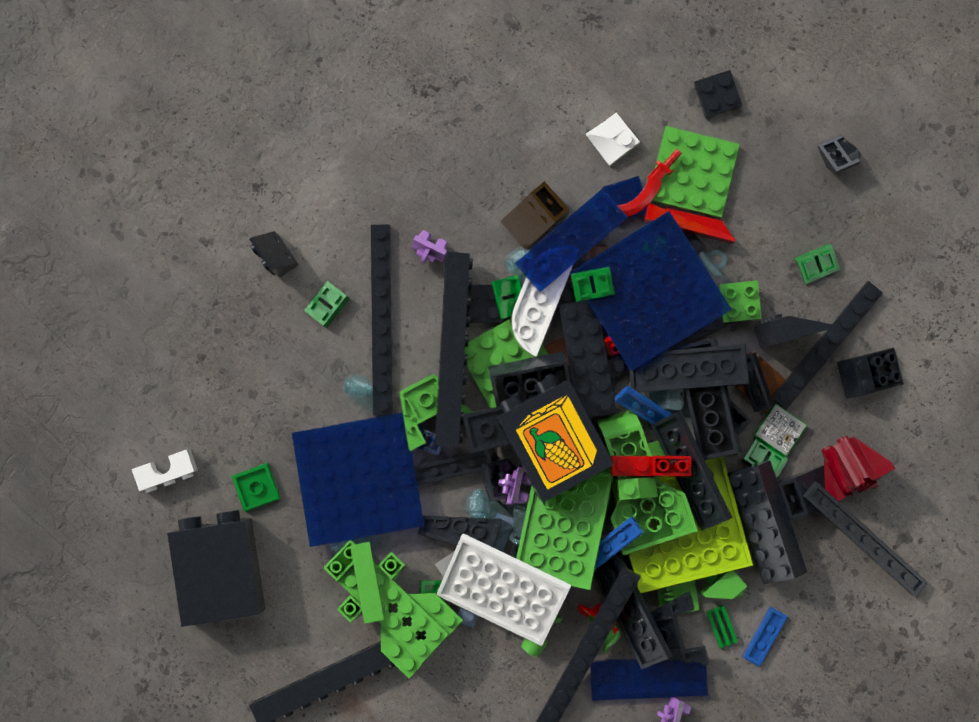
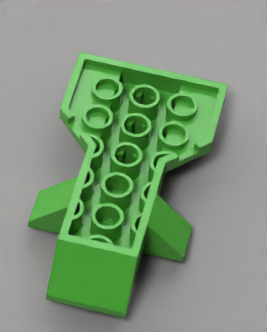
[597,410,698,555]
[323,540,464,679]

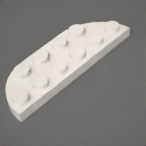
[512,247,579,357]

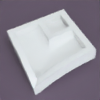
[586,113,640,166]

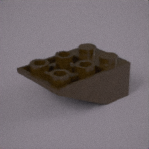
[500,181,570,250]

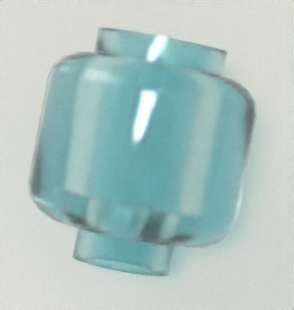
[504,247,534,275]
[343,374,372,401]
[465,489,491,518]

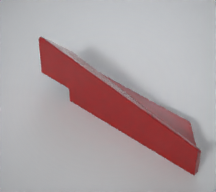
[644,203,735,244]

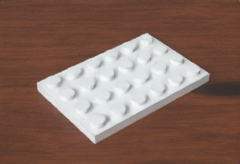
[437,534,571,646]

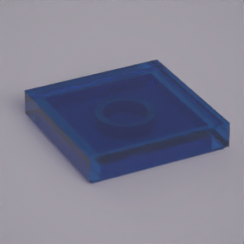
[602,176,648,224]

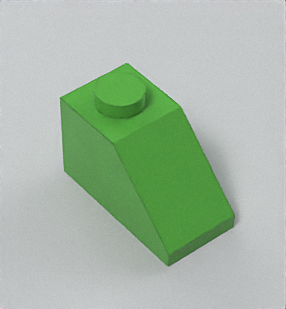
[616,478,658,501]
[700,570,747,599]

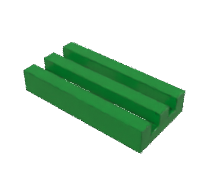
[705,605,738,649]

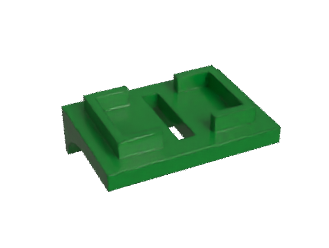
[794,244,840,284]
[571,267,614,302]
[492,275,522,319]
[304,281,350,328]
[740,438,788,478]

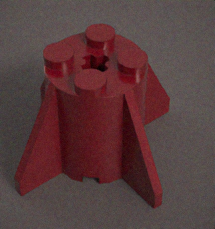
[821,436,896,502]

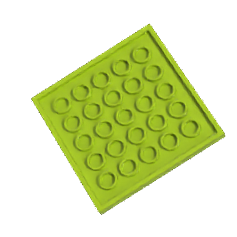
[611,457,753,593]

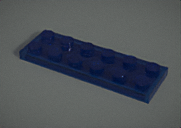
[515,188,628,293]
[590,658,708,701]

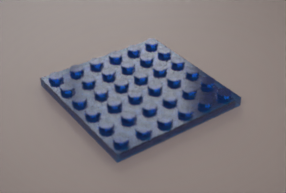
[570,211,732,371]
[292,412,425,547]

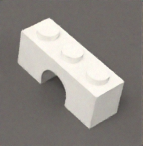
[132,449,198,493]

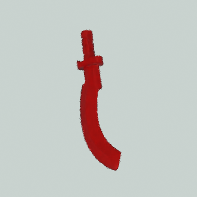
[607,149,682,218]

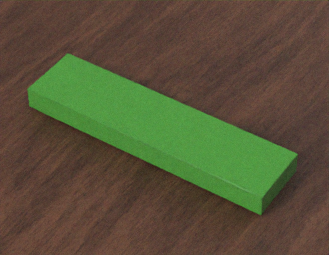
[350,542,384,624]

